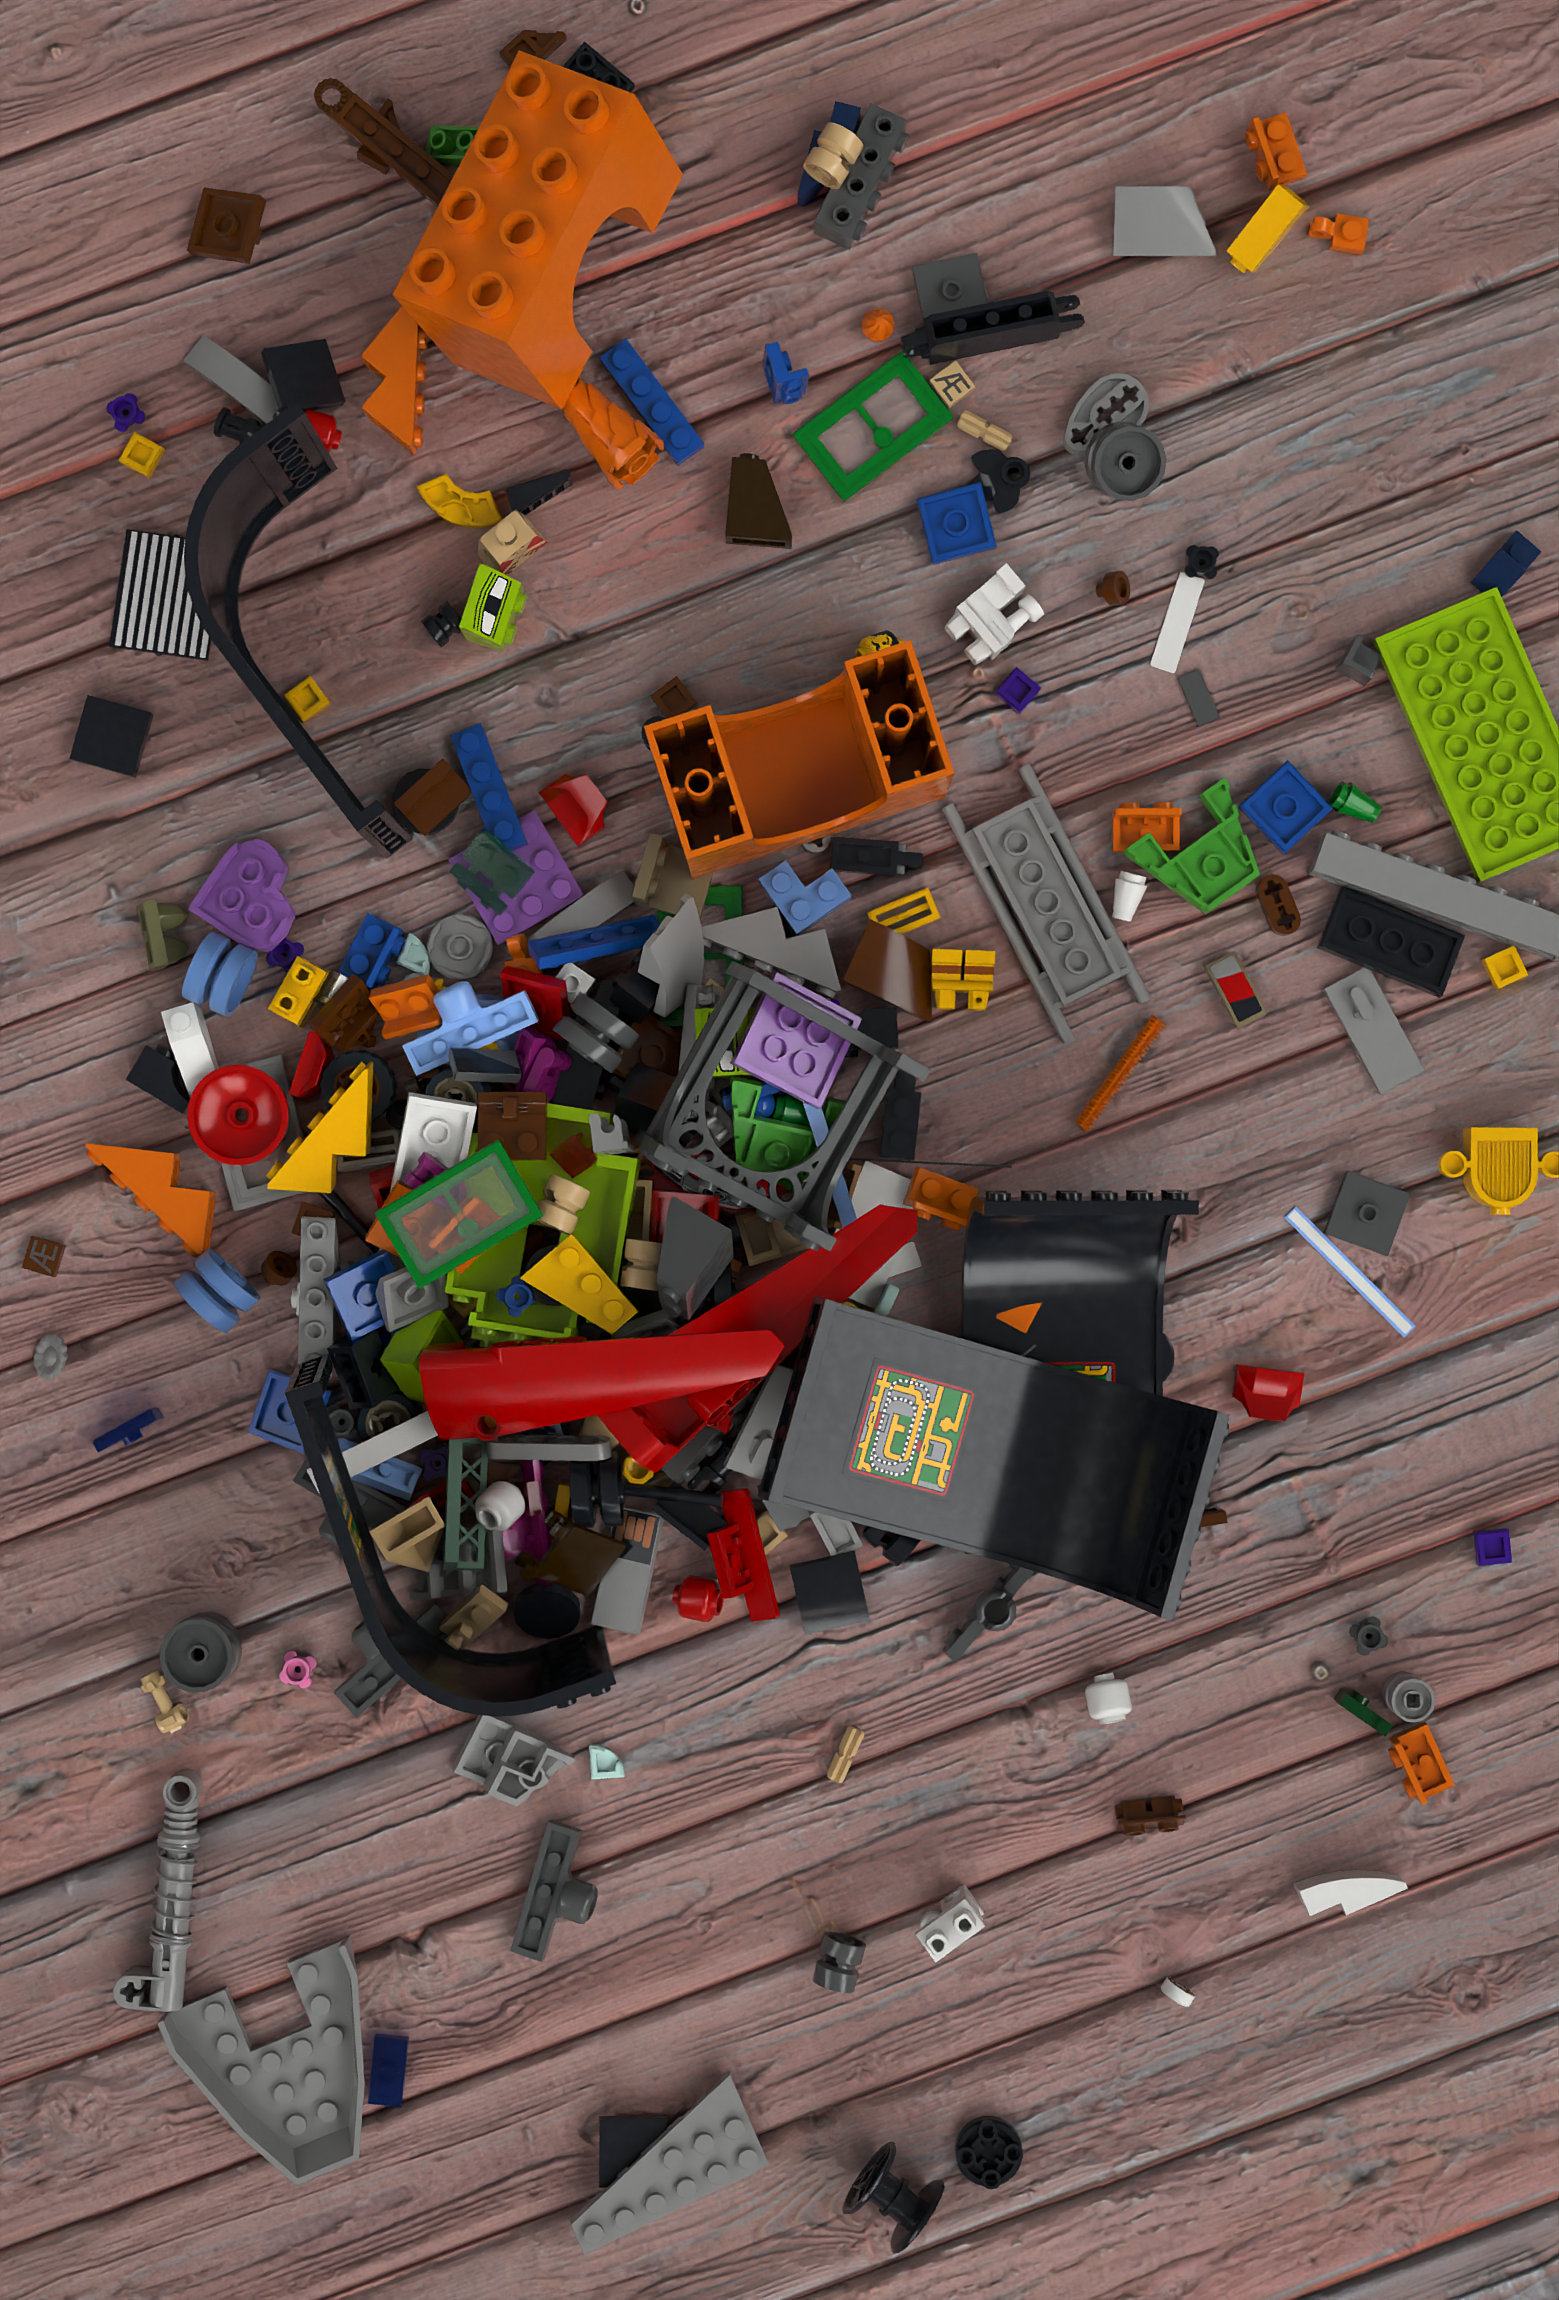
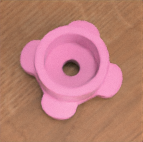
[279,1651,317,1688]

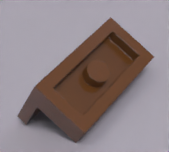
[394,758,472,836]

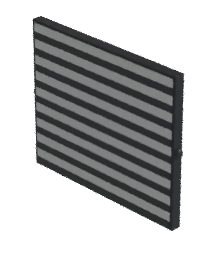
[109,529,211,661]

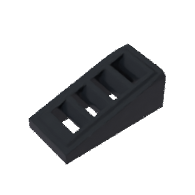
[506,469,573,515]

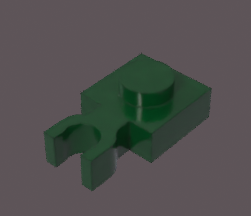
[1334,1689,1393,1737]

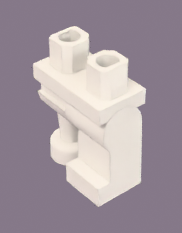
[944,563,1044,665]
[915,1884,985,1963]

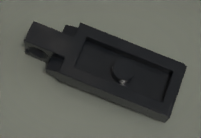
[830,837,923,876]

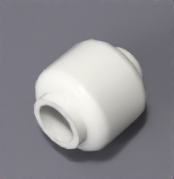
[475,1481,525,1531]
[1085,1673,1132,1725]

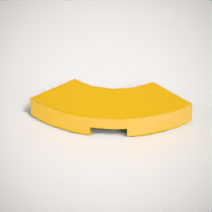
[416,473,502,529]

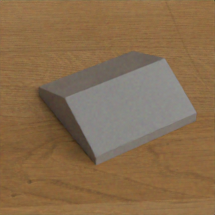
[375,1254,449,1332]

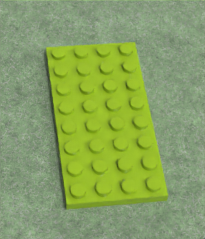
[1373,587,1559,883]

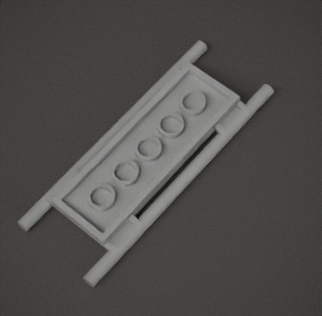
[942,764,1151,1044]

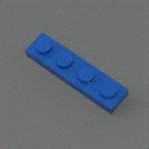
[599,338,704,466]
[450,723,528,857]
[528,915,660,969]

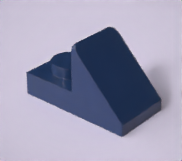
[1470,530,1541,597]

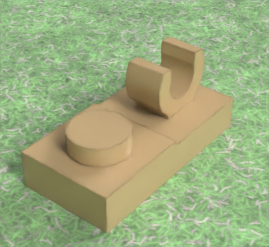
[439,1584,508,1650]

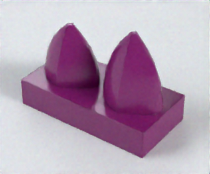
[503,1025,559,1092]

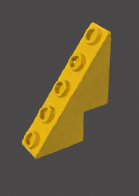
[266,1061,373,1193]

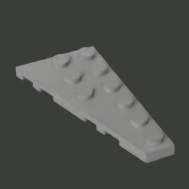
[570,2071,769,2255]

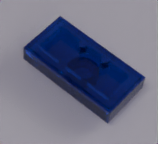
[93,1407,164,1453]
[368,2033,409,2107]

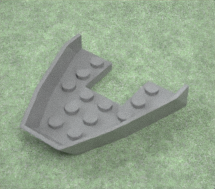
[157,1935,365,2186]

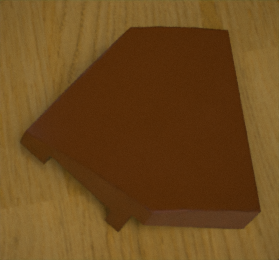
[309,974,379,1051]

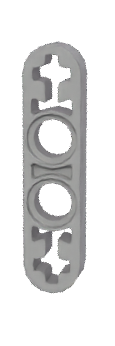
[486,1434,611,1461]

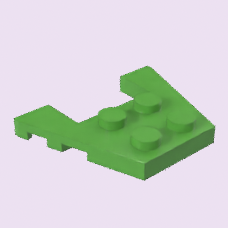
[1123,777,1260,914]
[730,1076,845,1191]

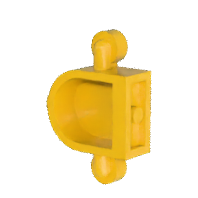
[1438,1127,1559,1215]

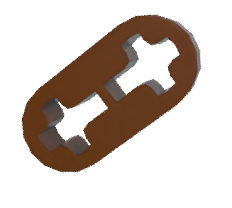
[1256,874,1301,936]

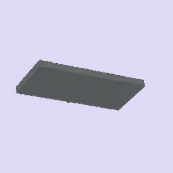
[1177,669,1220,727]

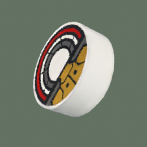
[1161,1977,1196,2007]

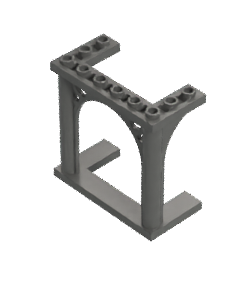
[634,961,931,1251]

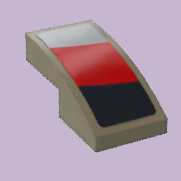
[1205,951,1267,1030]

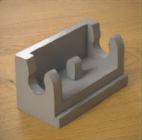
[589,1113,635,1156]

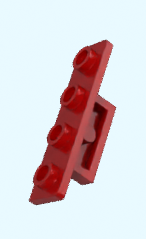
[707,1488,780,1622]

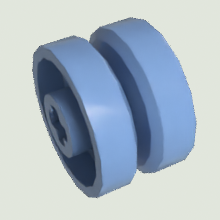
[182,931,258,1017]
[174,1248,261,1333]

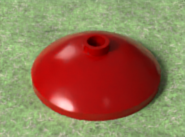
[187,1065,289,1165]

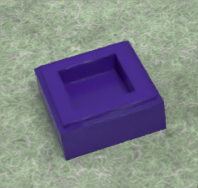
[994,667,1041,715]
[1473,1528,1512,1566]

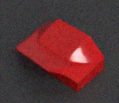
[538,774,608,847]
[288,1030,335,1099]
[1232,1364,1304,1422]

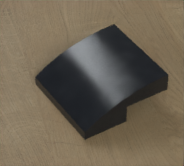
[790,1551,870,1635]

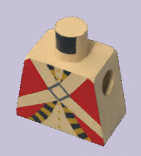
[478,510,547,575]

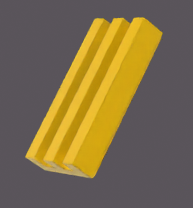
[867,887,941,934]

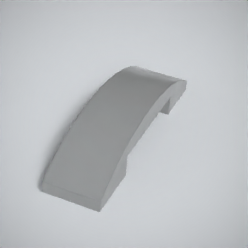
[183,335,279,425]
[527,870,635,971]

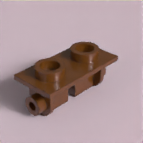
[1114,1796,1186,1836]

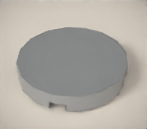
[427,914,494,981]

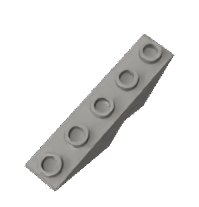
[702,907,841,999]
[298,1216,341,1377]

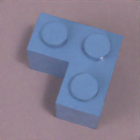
[758,860,852,936]

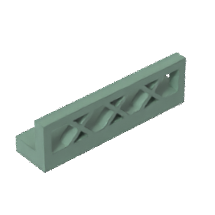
[443,1438,488,1571]

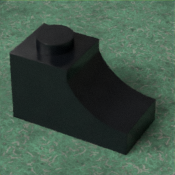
[126,1044,190,1114]

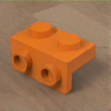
[1112,802,1182,853]
[1388,1722,1455,1805]

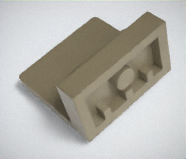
[632,833,713,919]

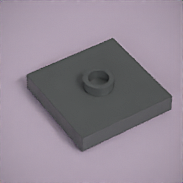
[912,253,988,320]
[1323,1171,1410,1256]

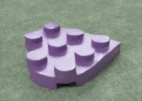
[188,839,296,952]

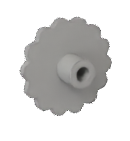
[33,1334,68,1380]

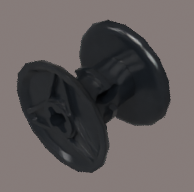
[842,2142,945,2253]

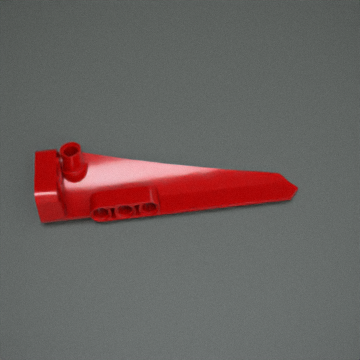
[597,1204,918,1473]
[419,1329,785,1441]

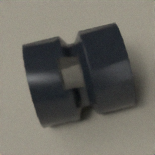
[861,1526,921,1567]

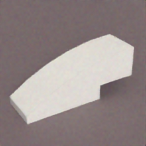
[1294,1870,1408,1916]

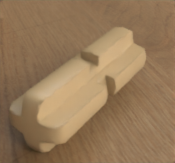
[957,410,1012,451]
[827,1725,864,1783]

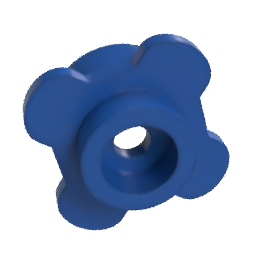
[496,1276,537,1317]

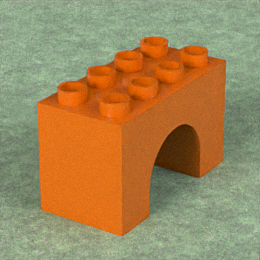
[392,50,683,410]
[644,640,954,880]

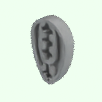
[1063,373,1149,455]

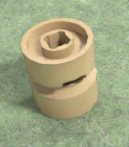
[803,122,864,189]
[536,1174,591,1235]
[619,1239,662,1291]

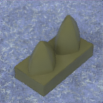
[137,899,189,972]

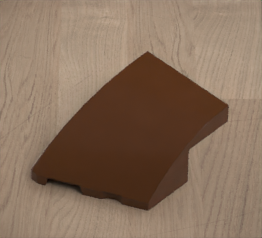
[842,919,932,1023]

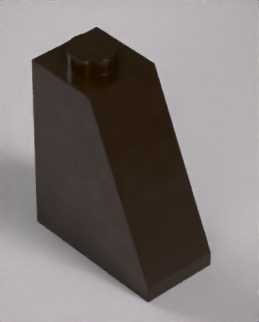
[725,453,792,549]

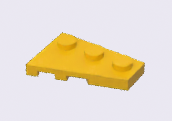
[520,1234,639,1334]

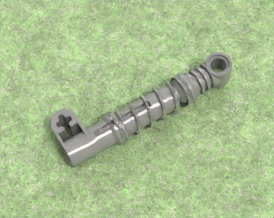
[113,1769,203,2012]

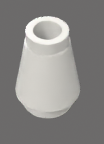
[1112,871,1147,922]

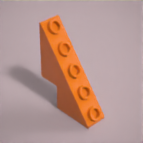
[361,306,428,455]
[85,1143,216,1258]

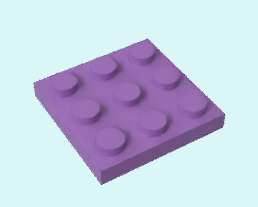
[448,810,584,947]
[730,972,862,1109]

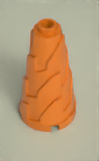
[562,377,664,489]

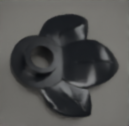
[970,449,1030,514]

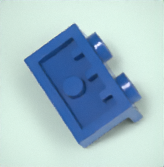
[763,342,809,404]
[338,913,406,989]

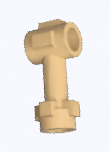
[140,1669,189,1733]

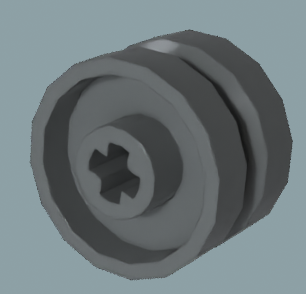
[1084,422,1167,501]
[552,991,640,1073]
[160,1613,242,1693]

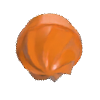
[862,308,895,342]

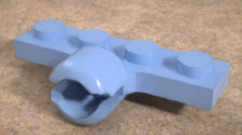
[402,981,539,1076]

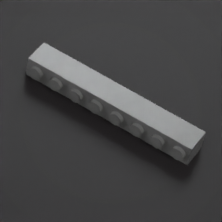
[1308,831,1559,962]

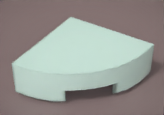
[396,933,431,975]
[589,1744,625,1779]

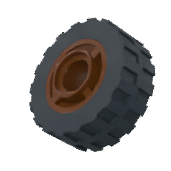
[320,1050,397,1121]

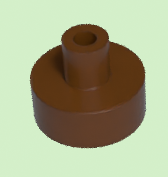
[1096,571,1130,606]
[261,1251,297,1286]

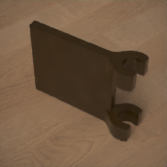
[514,1510,626,1596]

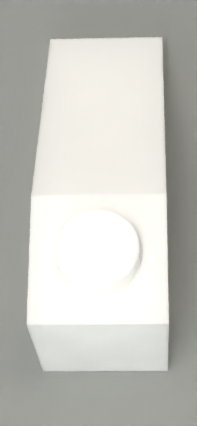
[161,1002,219,1097]

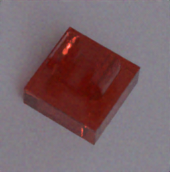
[549,1132,597,1179]

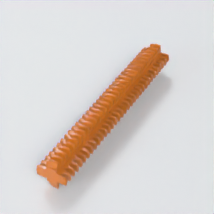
[1075,1015,1166,1133]

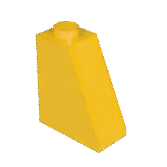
[1226,184,1310,273]

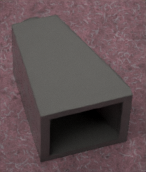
[656,1196,734,1320]

